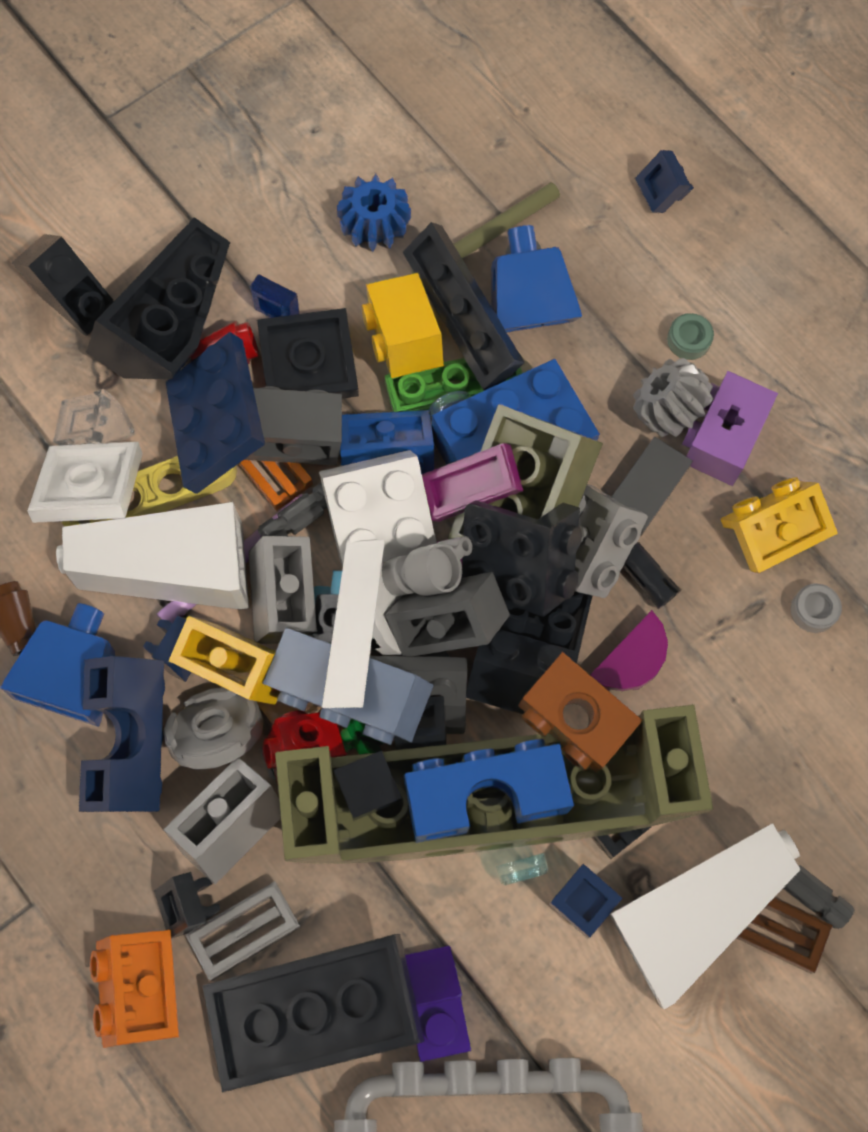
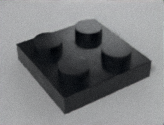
[257,308,359,399]

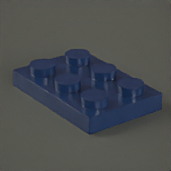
[165,332,265,494]

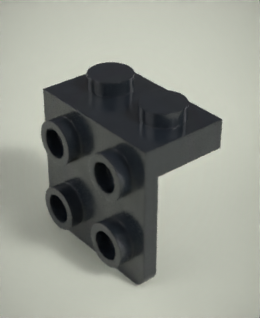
[462,501,582,617]

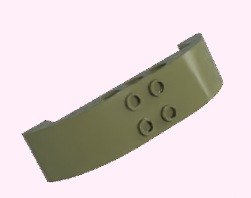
[275,705,713,864]

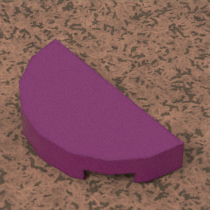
[590,610,668,692]

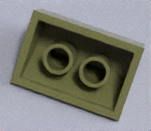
[448,404,603,539]

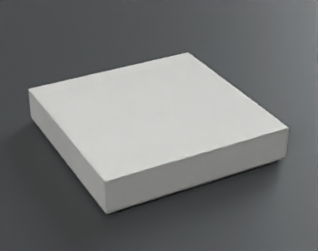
[27,442,143,523]

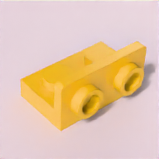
[720,477,838,573]

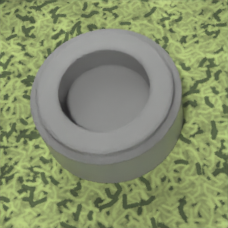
[790,583,842,633]

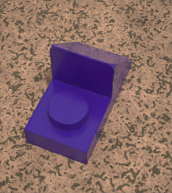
[405,946,471,1062]

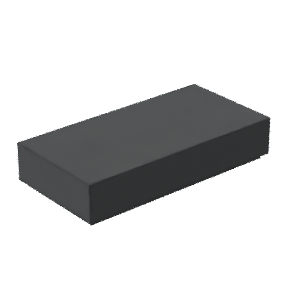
[612,436,693,536]

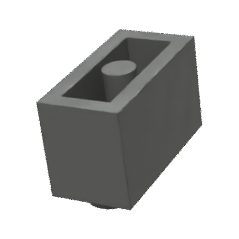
[244,386,342,465]
[385,572,510,656]

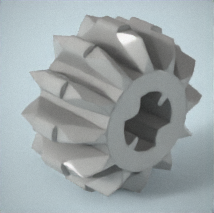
[633,357,713,437]

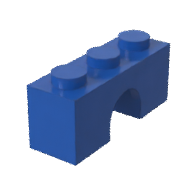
[404,739,574,843]

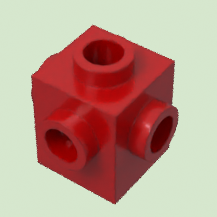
[262,710,346,785]

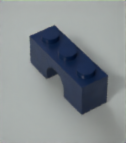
[79,656,165,812]

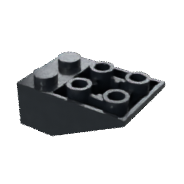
[466,591,593,714]

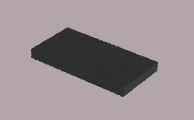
[202,934,425,1093]

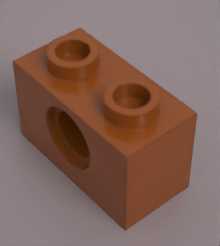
[518,652,643,772]

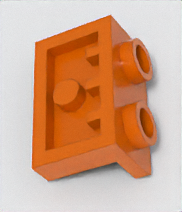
[90,930,179,1048]

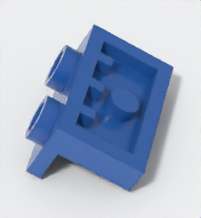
[340,410,434,474]

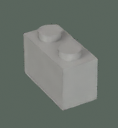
[249,536,317,644]
[163,758,281,885]

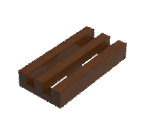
[736,898,833,974]

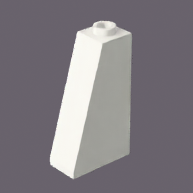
[56,502,249,610]
[610,823,801,1009]

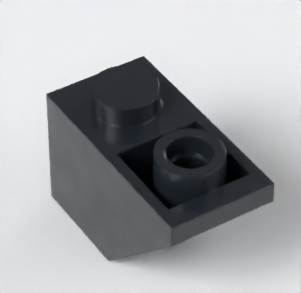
[12,234,114,336]

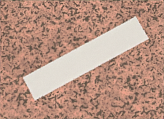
[322,540,385,708]

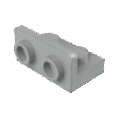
[575,484,648,598]

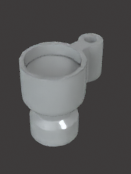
[382,536,472,596]

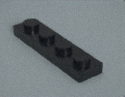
[402,222,525,390]

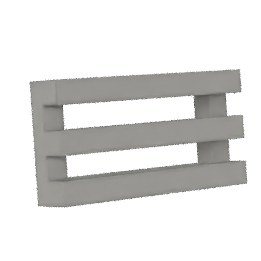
[185,881,301,981]

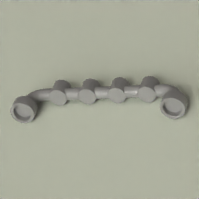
[334,1058,643,1132]

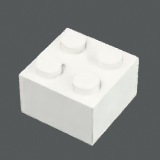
[319,450,437,567]

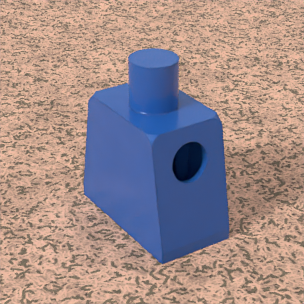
[491,225,582,333]
[0,603,115,727]

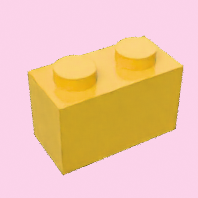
[361,273,444,378]
[169,616,280,705]

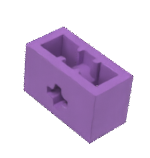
[682,371,778,486]

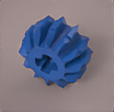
[337,173,411,252]

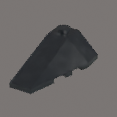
[86,217,230,380]

